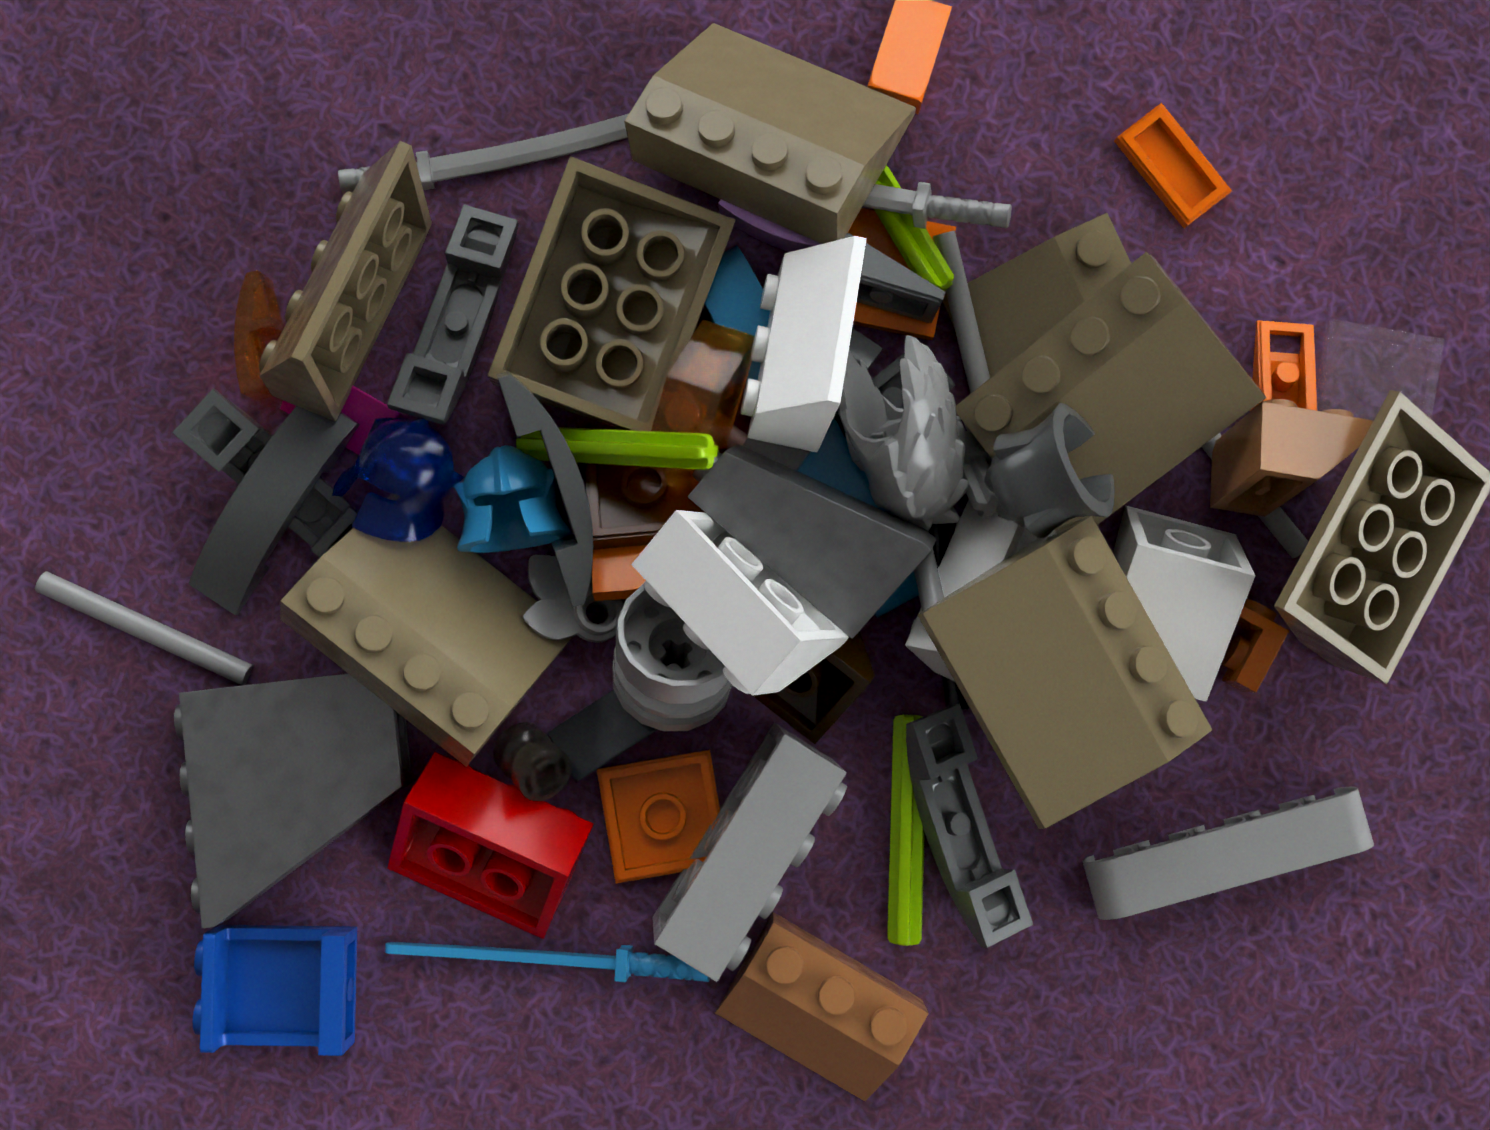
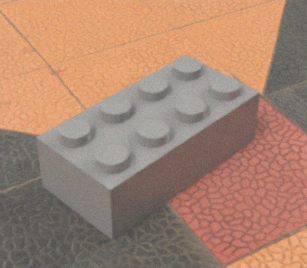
[652,722,847,982]

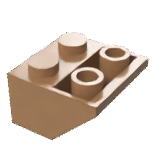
[1210,399,1373,517]

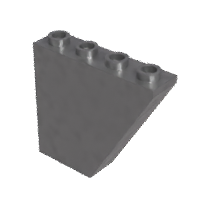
[174,674,412,928]

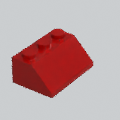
[387,752,594,939]

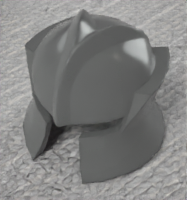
[984,403,1115,538]

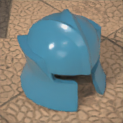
[453,445,573,553]

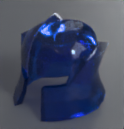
[332,417,465,542]

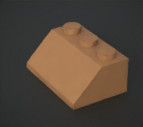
[715,912,929,1101]

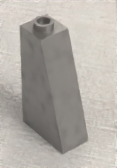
[688,444,936,639]

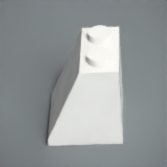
[1113,505,1256,702]

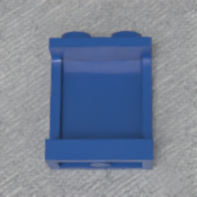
[193,925,357,1056]

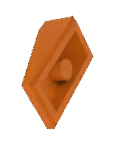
[867,0,952,114]
[1250,320,1317,411]

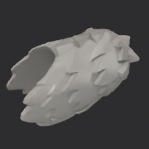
[837,336,969,530]

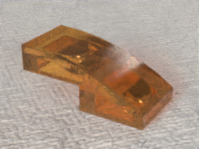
[234,270,284,401]

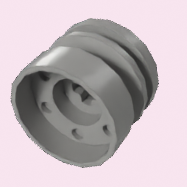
[612,584,733,731]

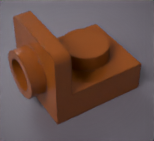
[1221,599,1289,693]

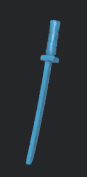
[385,942,710,982]

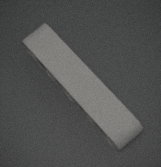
[1083,786,1374,920]

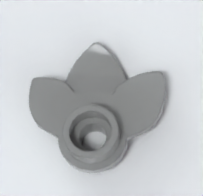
[523,555,624,643]

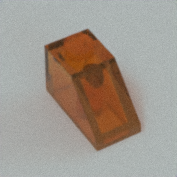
[651,320,755,449]

